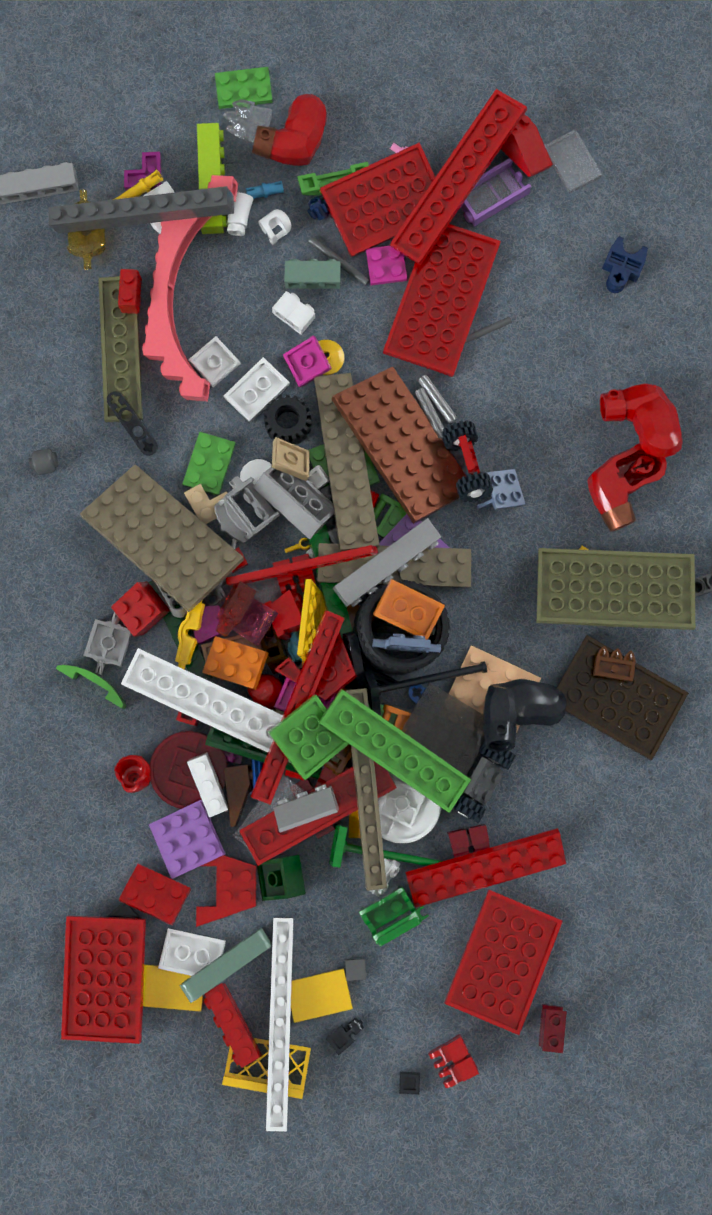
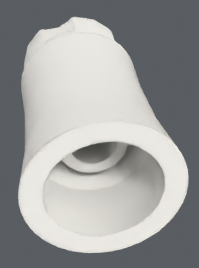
[227,192,253,236]

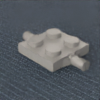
[83,612,132,675]

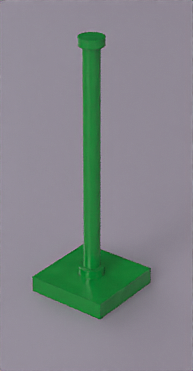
[329,825,442,868]

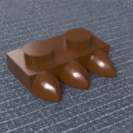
[593,646,636,682]

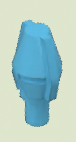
[288,631,302,662]

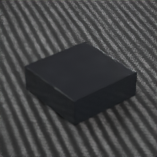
[399,1072,420,1095]

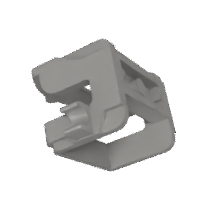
[214,476,280,543]

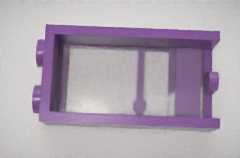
[460,158,531,227]

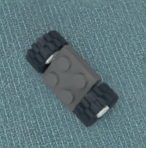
[453,740,516,823]

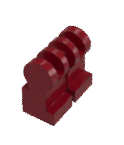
[447,824,490,858]

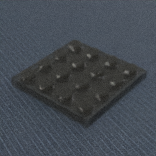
[401,683,485,776]

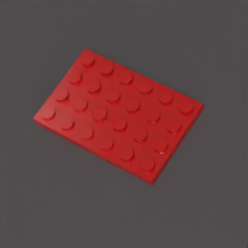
[320,142,435,257]
[444,889,563,1035]
[61,915,146,1044]

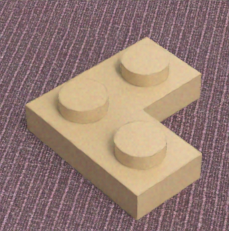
[184,484,227,524]

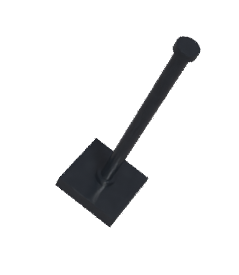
[363,661,487,716]

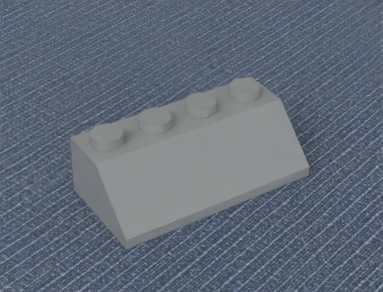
[253,467,335,539]

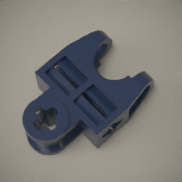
[602,236,648,293]

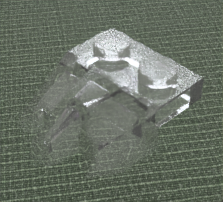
[223,99,273,144]

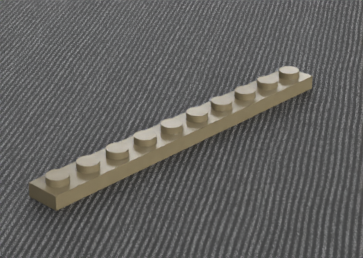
[346,688,387,891]

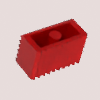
[118,269,142,314]

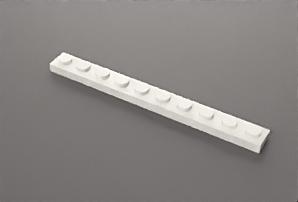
[266,918,293,1131]

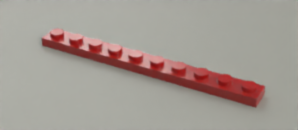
[251,610,344,805]

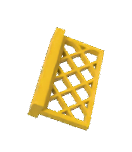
[297,579,326,666]
[222,1038,311,1099]

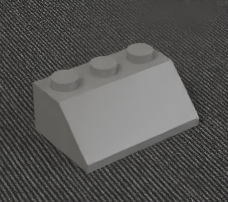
[274,784,339,833]

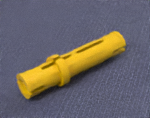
[113,170,163,200]

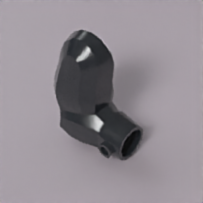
[483,679,567,752]

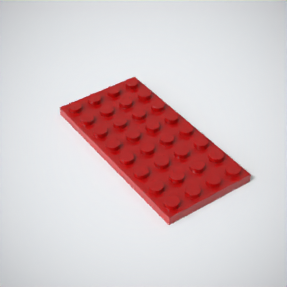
[383,224,501,377]

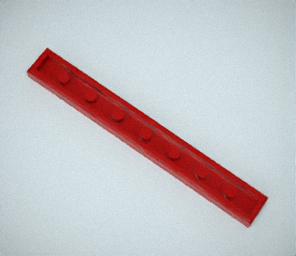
[226,545,378,586]

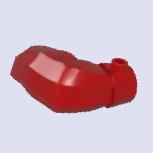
[600,384,683,457]

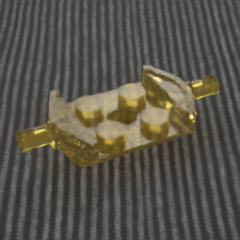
[67,189,106,270]

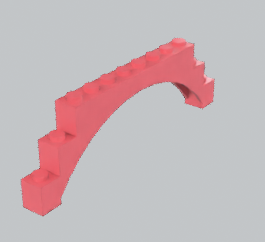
[142,175,238,402]

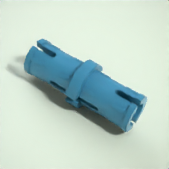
[246,181,284,199]

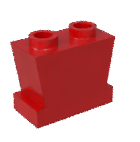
[264,589,303,641]

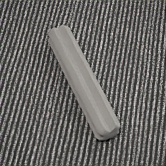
[419,375,457,424]
[415,388,444,439]

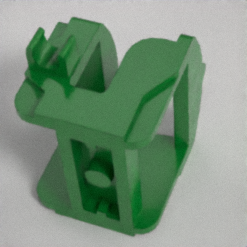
[359,886,429,947]

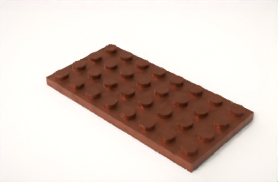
[331,367,467,524]

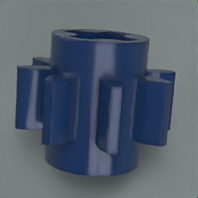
[307,196,329,220]

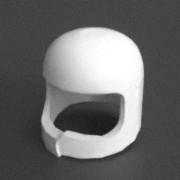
[258,209,291,245]

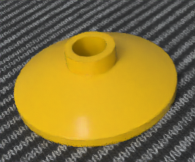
[318,340,344,375]

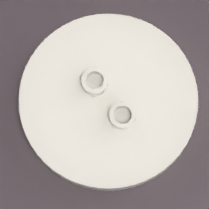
[378,771,441,843]

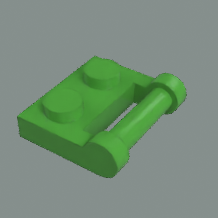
[374,494,407,538]

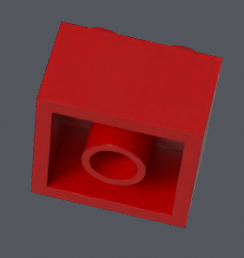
[111,581,170,637]

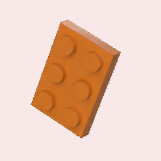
[373,579,445,640]
[202,636,269,690]

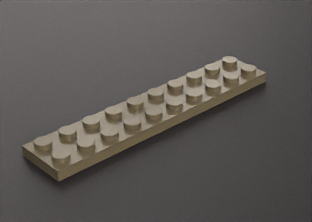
[314,373,379,552]

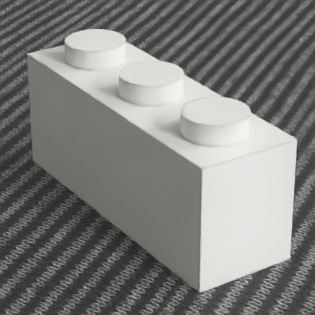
[187,752,229,817]

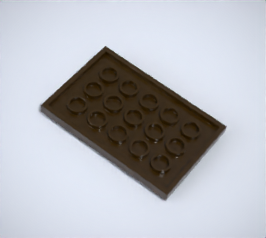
[557,635,689,761]

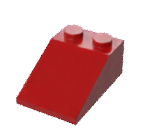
[501,114,553,177]

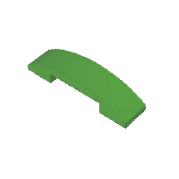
[297,162,369,195]
[56,665,126,709]

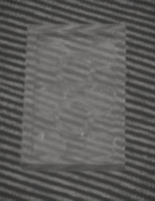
[545,129,602,194]

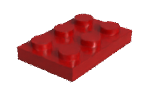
[119,864,191,926]

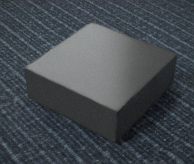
[345,958,366,981]

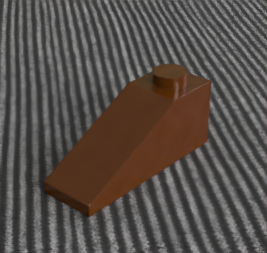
[224,765,253,827]

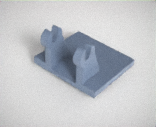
[477,469,525,510]

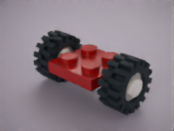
[442,420,493,502]

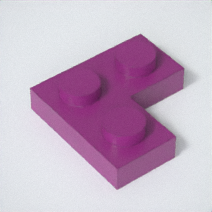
[124,152,162,191]

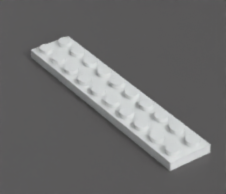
[121,648,290,763]

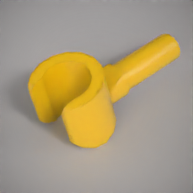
[284,538,310,553]

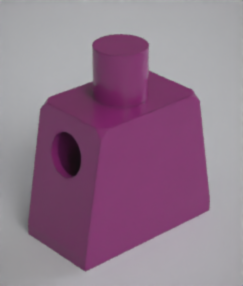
[193,605,236,645]

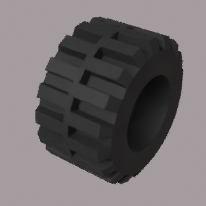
[264,394,312,444]

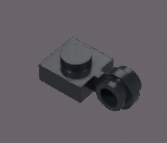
[326,1018,364,1055]

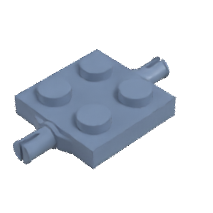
[372,634,441,653]

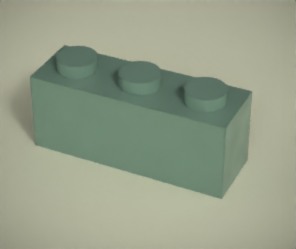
[284,259,341,289]

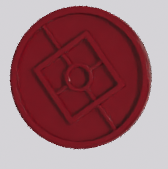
[149,731,228,809]

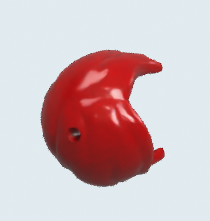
[247,674,283,710]
[114,755,151,793]

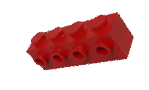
[204,983,263,1068]

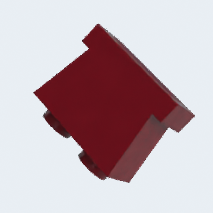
[538,1004,567,1053]

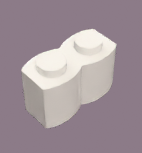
[272,291,315,335]

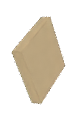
[272,438,309,481]

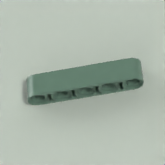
[179,928,272,1003]

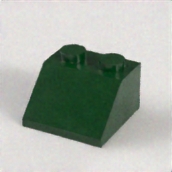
[256,855,306,901]

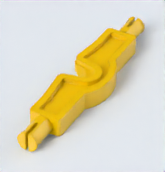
[175,601,205,670]

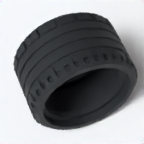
[353,580,450,675]

